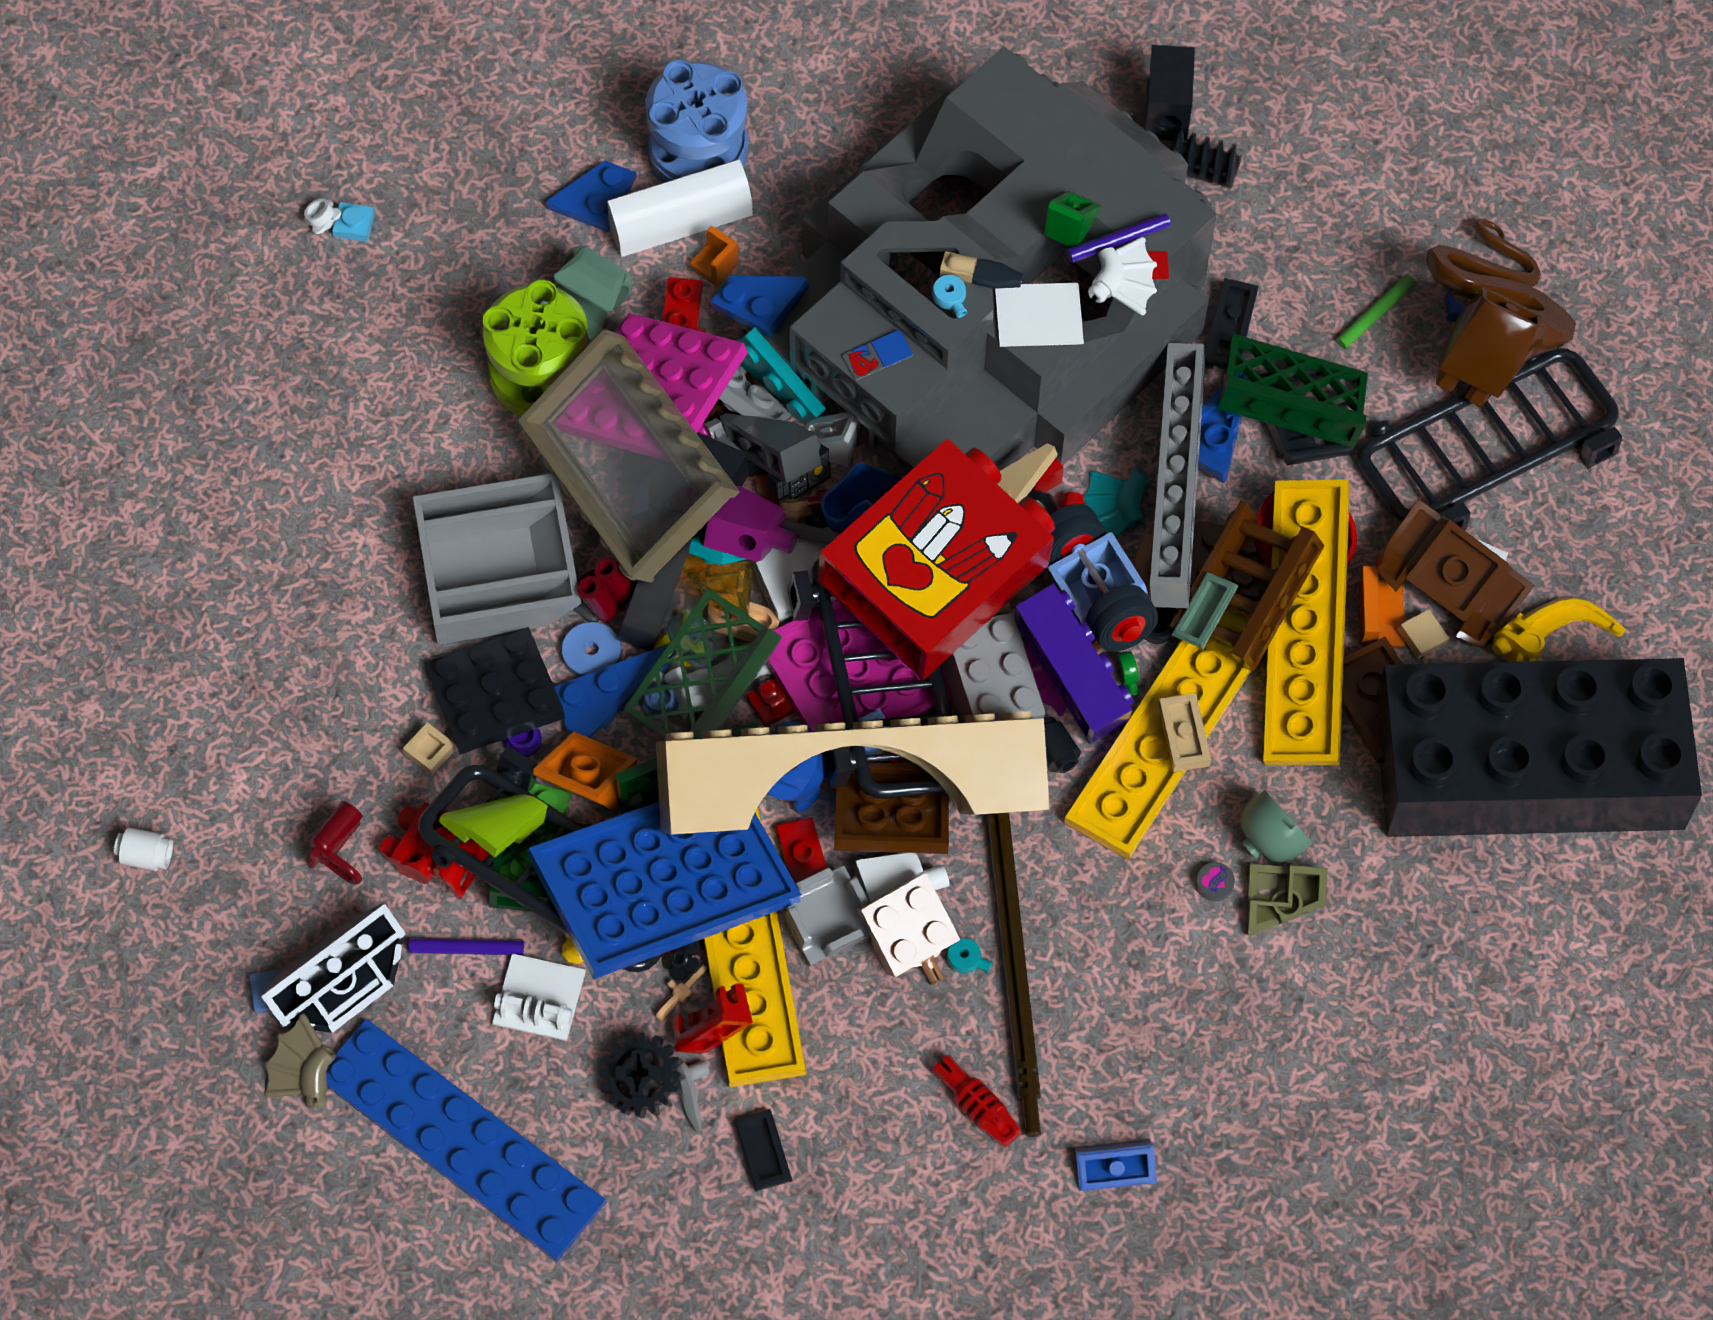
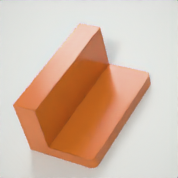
[1359,566,1405,647]

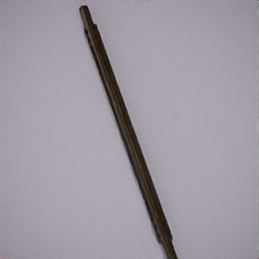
[987,812,1041,1137]

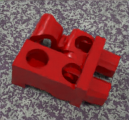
[380,802,490,900]

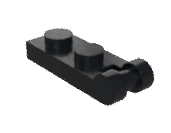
[1205,278,1259,370]

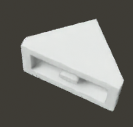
[805,412,861,467]

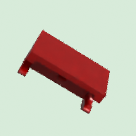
[673,983,753,1054]

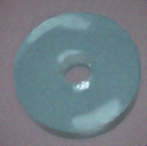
[667,609,720,667]

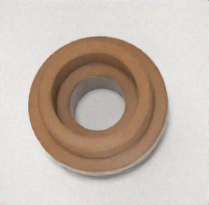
[779,498,812,523]

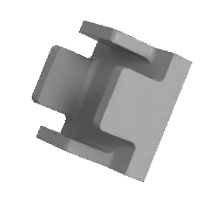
[780,865,871,967]

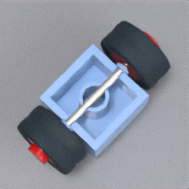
[1047,504,1158,652]

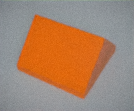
[533,732,638,812]

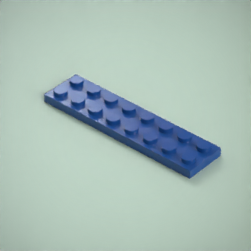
[327,1019,606,1263]

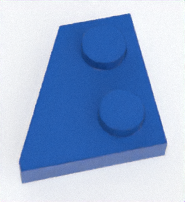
[546,161,637,232]

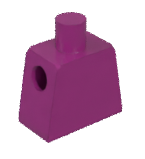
[703,486,798,562]

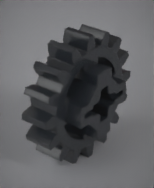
[599,1032,685,1119]

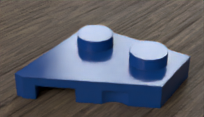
[710,275,810,338]

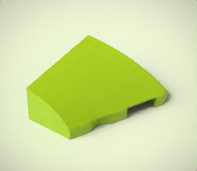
[439,794,548,857]

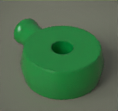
[1115,651,1140,696]

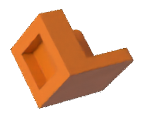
[689,226,739,287]

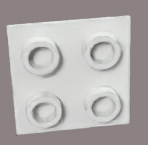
[492,954,586,1041]

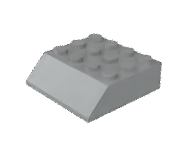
[413,473,581,645]

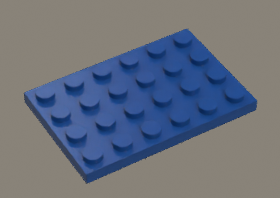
[528,802,801,979]

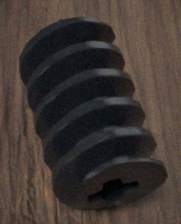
[1170,129,1243,189]

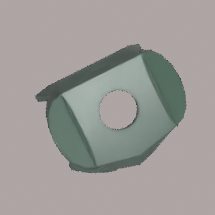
[539,245,632,341]

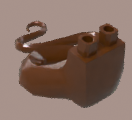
[1426,218,1576,407]

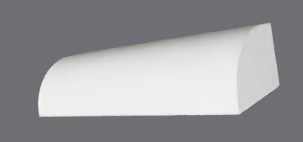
[607,159,753,257]

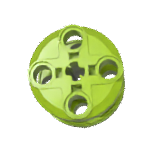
[483,280,589,416]

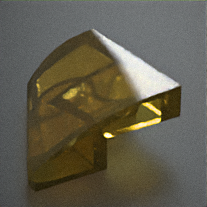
[682,556,754,615]

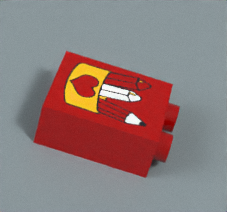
[818,438,1055,681]

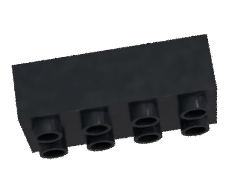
[1376,658,1702,837]

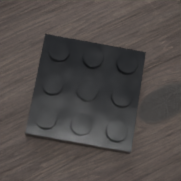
[424,627,565,755]

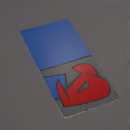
[842,330,913,380]

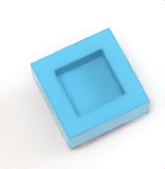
[332,202,375,242]

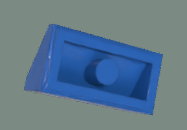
[1073,1139,1157,1191]

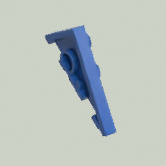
[1198,360,1250,483]

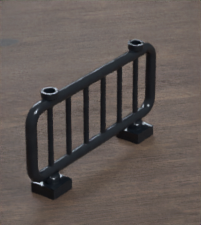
[1357,348,1623,530]
[787,558,952,799]
[418,746,664,972]

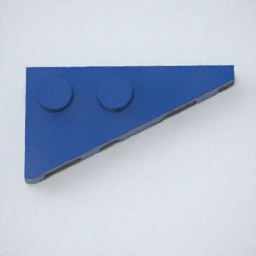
[554,644,678,738]

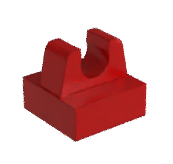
[747,679,796,727]

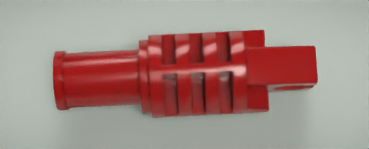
[932,1055,1022,1148]

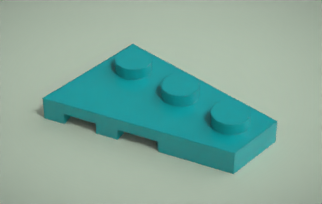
[736,327,826,424]

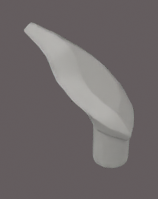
[676,1060,710,1132]

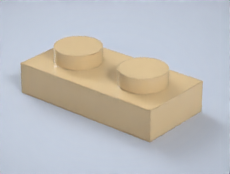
[1158,693,1211,772]

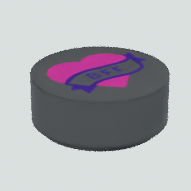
[1196,862,1235,902]

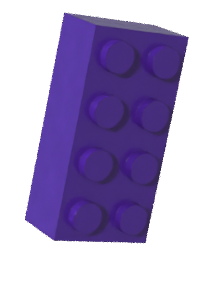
[1014,584,1134,744]

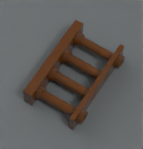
[1170,500,1325,672]

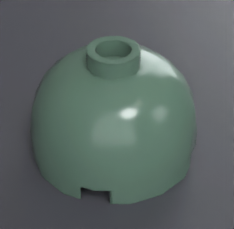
[1240,788,1313,863]

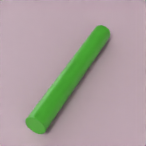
[1335,274,1416,349]

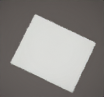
[995,283,1084,347]

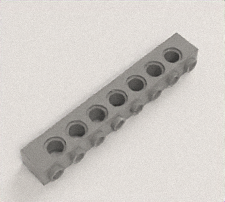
[1150,343,1205,608]

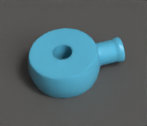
[932,275,967,318]

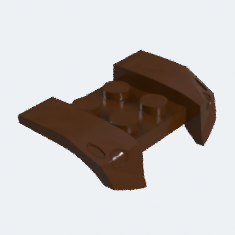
[1375,499,1535,647]

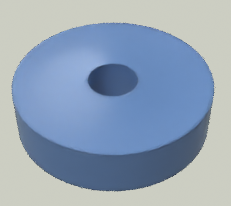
[562,622,621,677]

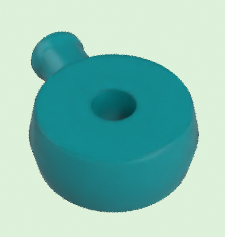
[946,938,993,974]

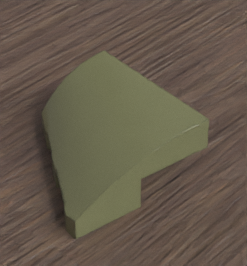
[1247,864,1328,936]

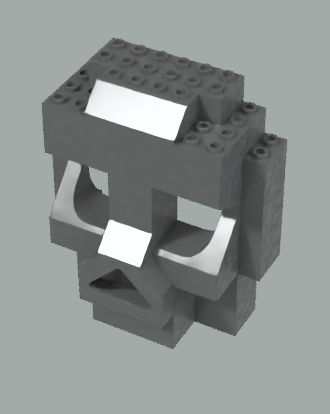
[738,46,1217,477]

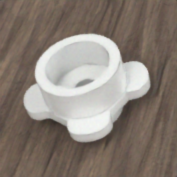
[304,198,341,234]

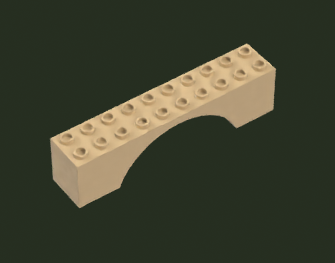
[656,711,1050,834]

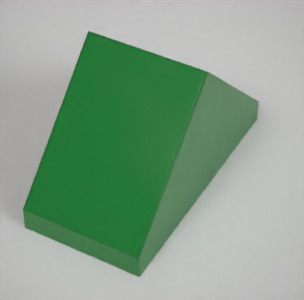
[1044,191,1101,248]

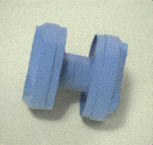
[645,60,749,183]

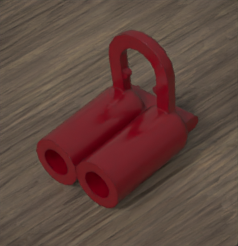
[577,557,635,624]
[307,801,363,885]

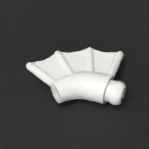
[1088,237,1157,315]

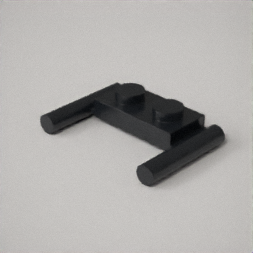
[1257,368,1354,466]

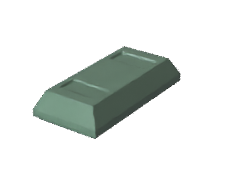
[1172,572,1238,649]

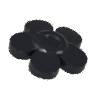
[662,941,700,981]

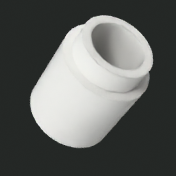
[114,827,173,871]

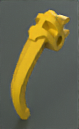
[1492,596,1626,662]

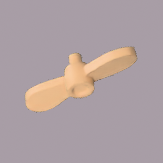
[656,964,708,1022]

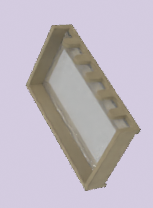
[518,329,740,583]

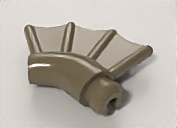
[264,1014,336,1108]

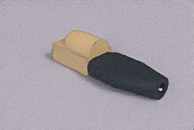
[940,251,1023,289]

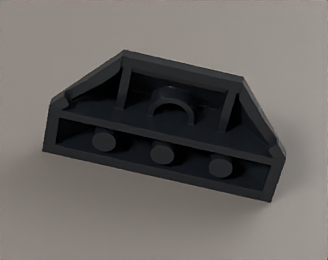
[260,903,406,1033]

